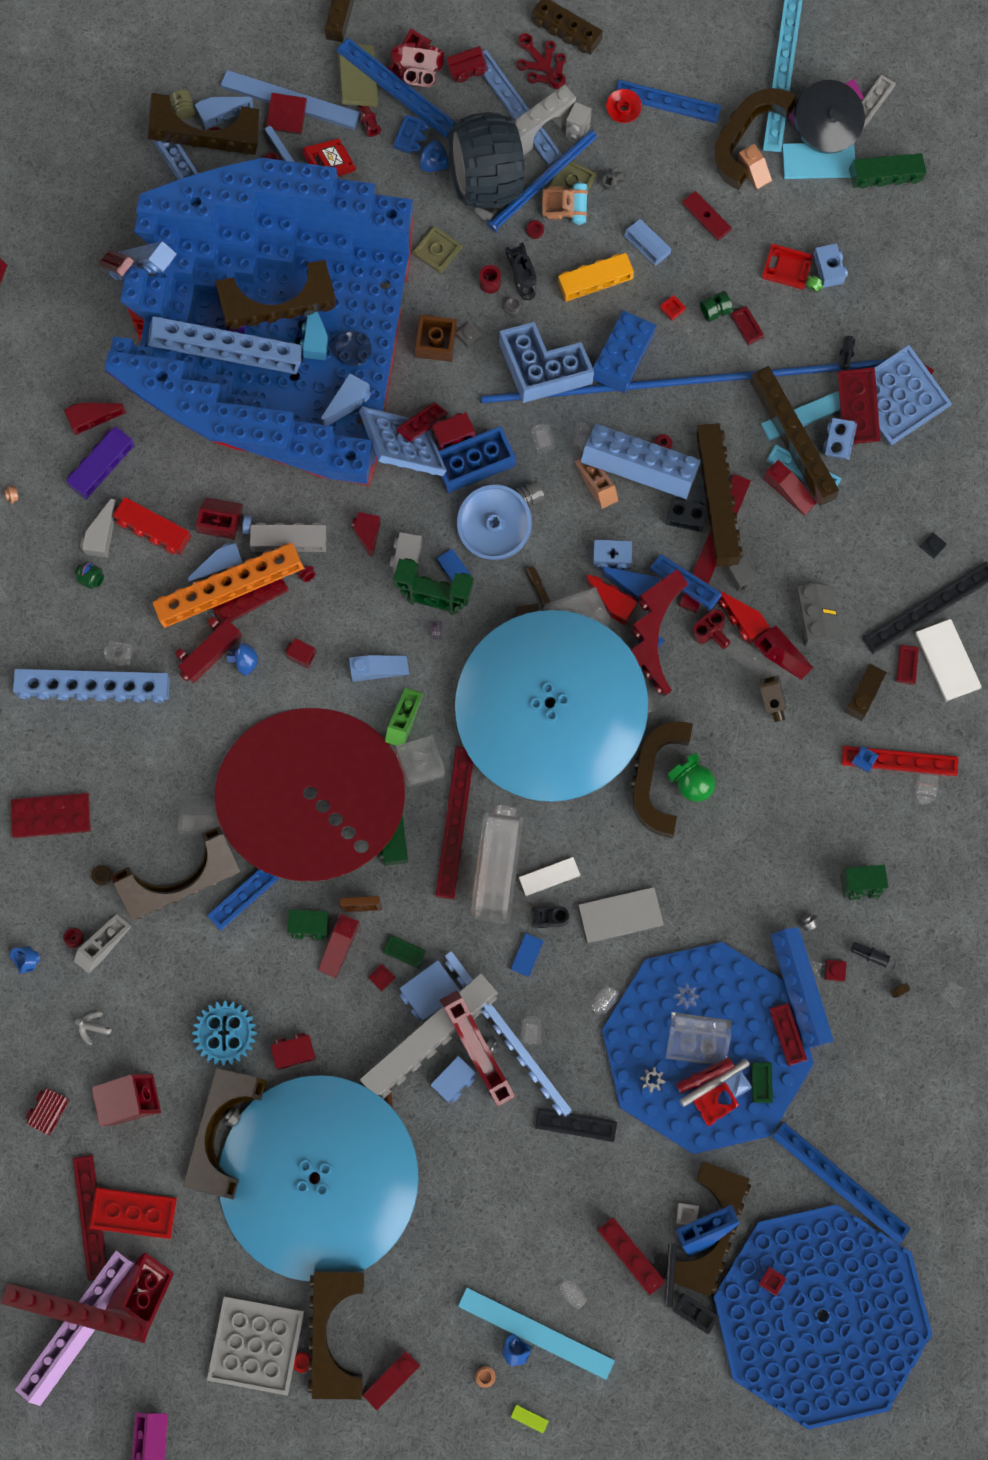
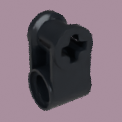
[532,906,570,928]

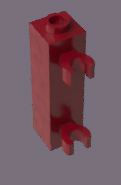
[175,616,242,684]

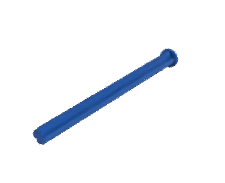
[486,130,597,233]

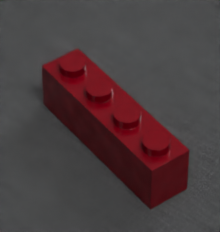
[597,1217,665,1296]

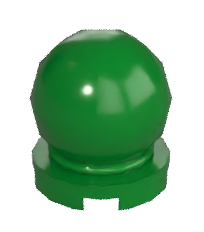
[667,753,716,802]

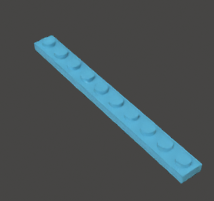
[763,0,803,152]

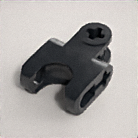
[505,242,537,301]

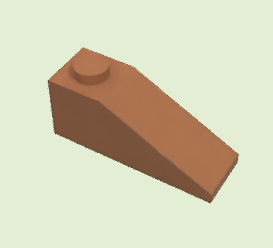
[574,458,618,509]

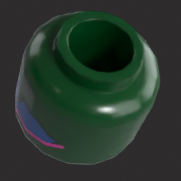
[75,561,104,589]

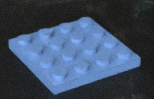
[875,345,952,446]
[359,406,447,476]

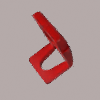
[693,1082,739,1126]

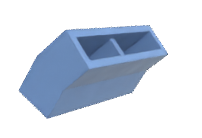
[624,219,671,266]

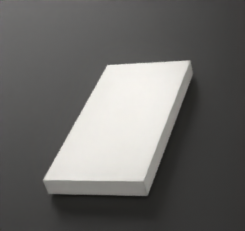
[915,619,982,701]

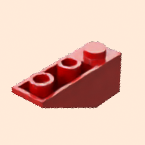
[586,574,637,625]
[718,592,770,644]

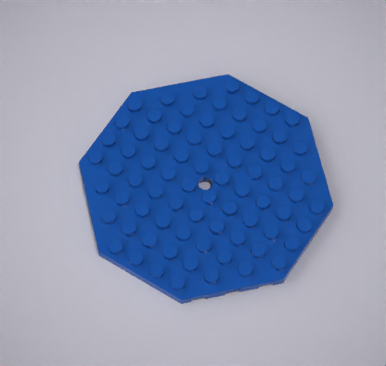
[602,942,814,1154]
[713,1205,933,1430]

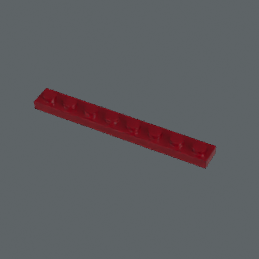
[0,1283,151,1343]

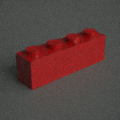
[113,497,191,555]

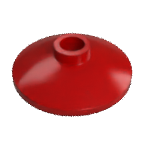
[606,89,642,123]

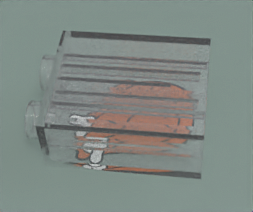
[471,806,524,925]

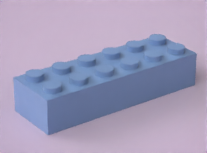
[581,424,701,499]

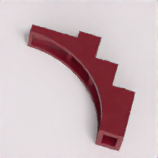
[631,569,689,696]

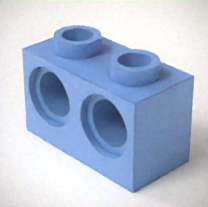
[823,418,857,461]

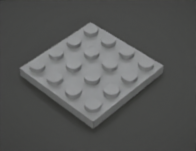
[207,1297,305,1396]

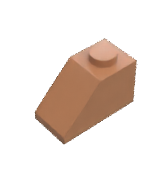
[737,144,772,190]

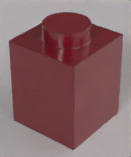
[285,638,316,669]

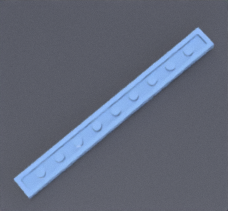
[445,951,572,1117]

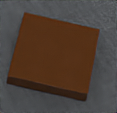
[340,896,382,912]

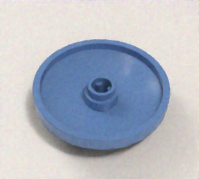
[457,485,532,560]

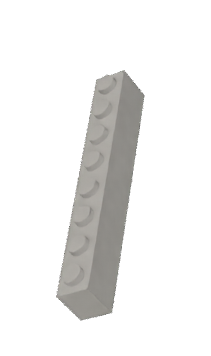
[360,974,498,1098]

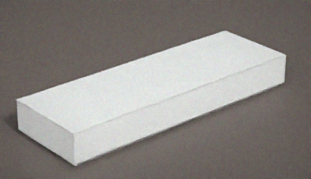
[519,857,580,896]

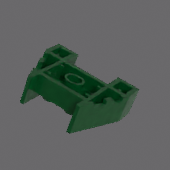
[393,558,474,615]

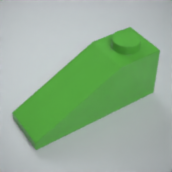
[385,688,423,748]

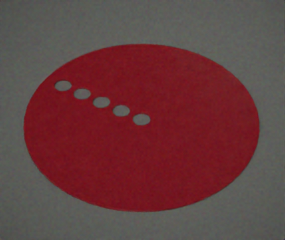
[215,708,405,881]

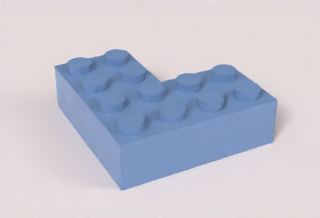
[499,322,594,403]

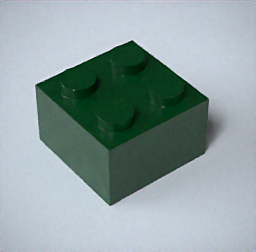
[840,864,888,901]

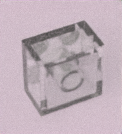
[395,735,445,789]

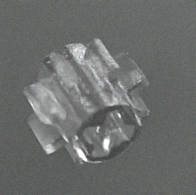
[674,984,700,1010]

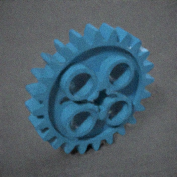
[192,1001,257,1066]

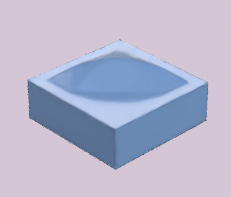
[724,1071,752,1099]

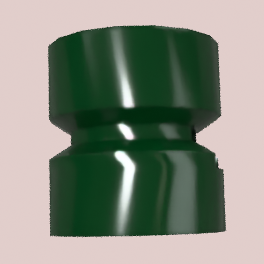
[699,291,733,322]

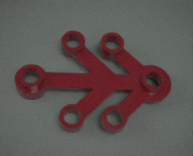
[517,33,566,89]

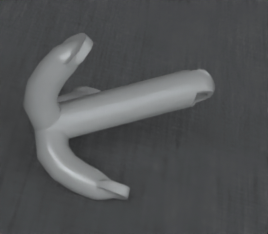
[75,1011,112,1045]

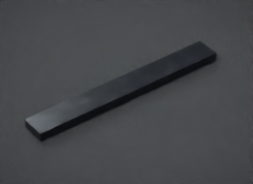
[862,561,988,654]

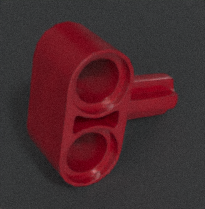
[693,609,731,649]

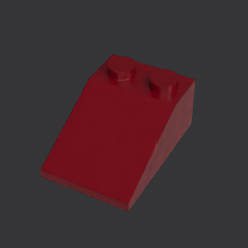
[106,1253,174,1327]

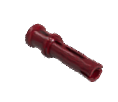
[357,105,381,137]

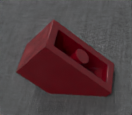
[352,512,381,557]

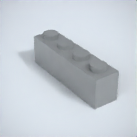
[250,522,327,552]

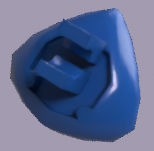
[420,140,449,172]
[227,643,258,676]

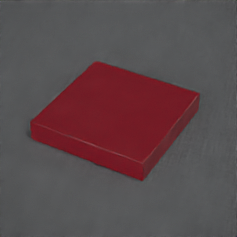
[266,93,307,135]

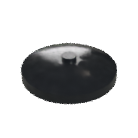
[794,80,865,154]

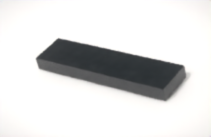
[535,1108,617,1142]

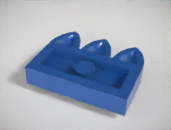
[394,115,430,154]

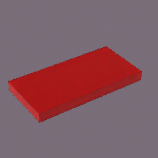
[89,1187,177,1239]

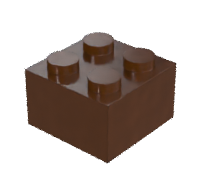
[415,315,457,362]

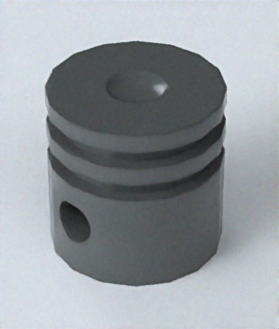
[515,480,545,507]

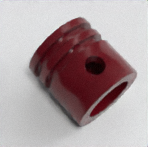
[479,265,501,294]

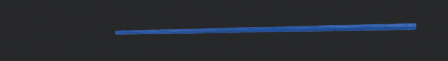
[481,356,919,403]

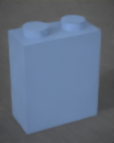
[399,961,460,1022]

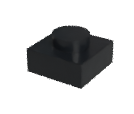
[920,532,947,559]

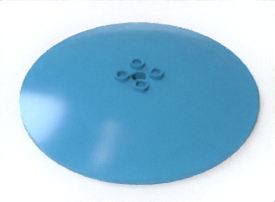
[455,610,648,802]
[219,1075,419,1281]

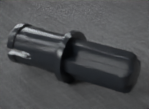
[839,336,856,370]
[851,942,891,968]

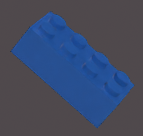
[593,310,656,394]
[439,426,516,494]

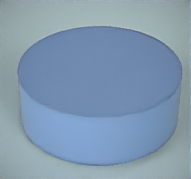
[243,515,252,534]

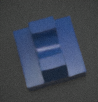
[852,746,879,773]

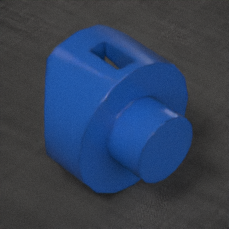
[9,946,40,974]
[502,1334,532,1366]

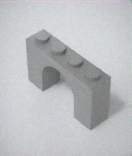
[514,85,576,155]

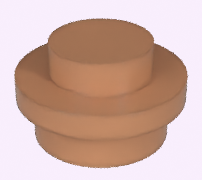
[4,485,18,504]
[475,1366,496,1388]

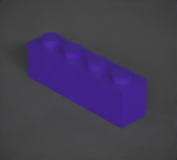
[66,426,135,500]

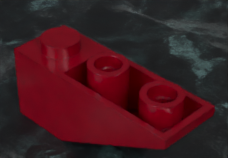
[754,625,813,680]

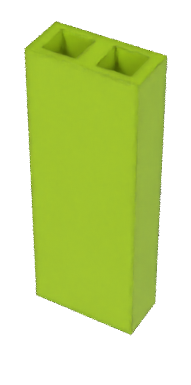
[511,1404,549,1433]

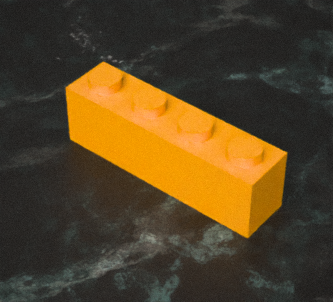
[558,253,634,302]

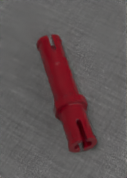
[675,1057,735,1094]

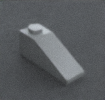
[80,499,117,558]
[74,914,131,973]

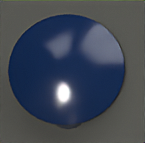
[335,331,372,366]

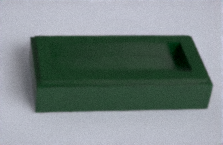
[382,935,426,969]
[751,1062,773,1103]

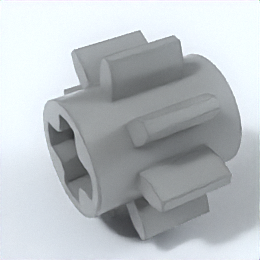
[640,1067,665,1093]

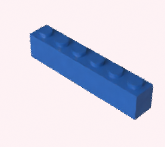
[770,927,834,1049]

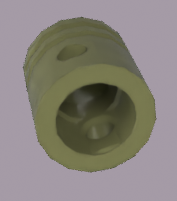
[170,90,196,120]

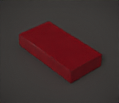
[730,306,764,345]
[896,645,919,685]

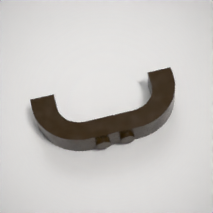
[715,88,796,190]
[631,722,693,838]

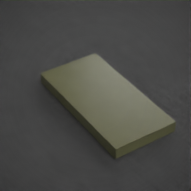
[338,42,378,107]

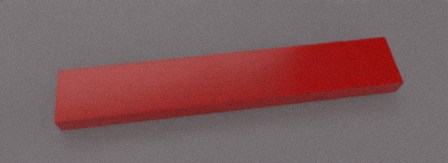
[841,746,958,776]

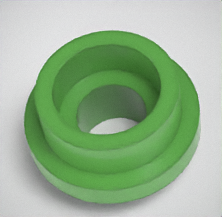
[806,276,823,292]

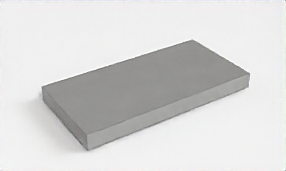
[578,887,664,943]

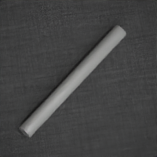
[679,1059,749,1107]

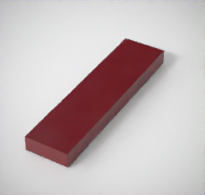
[396,402,448,443]

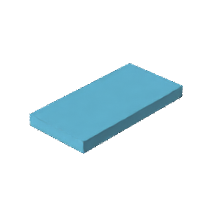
[782,143,855,179]

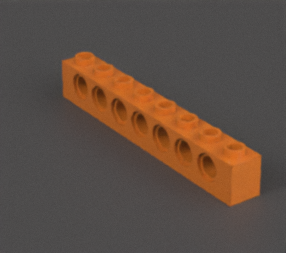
[152,542,304,628]

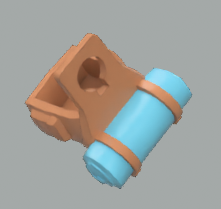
[542,182,588,225]

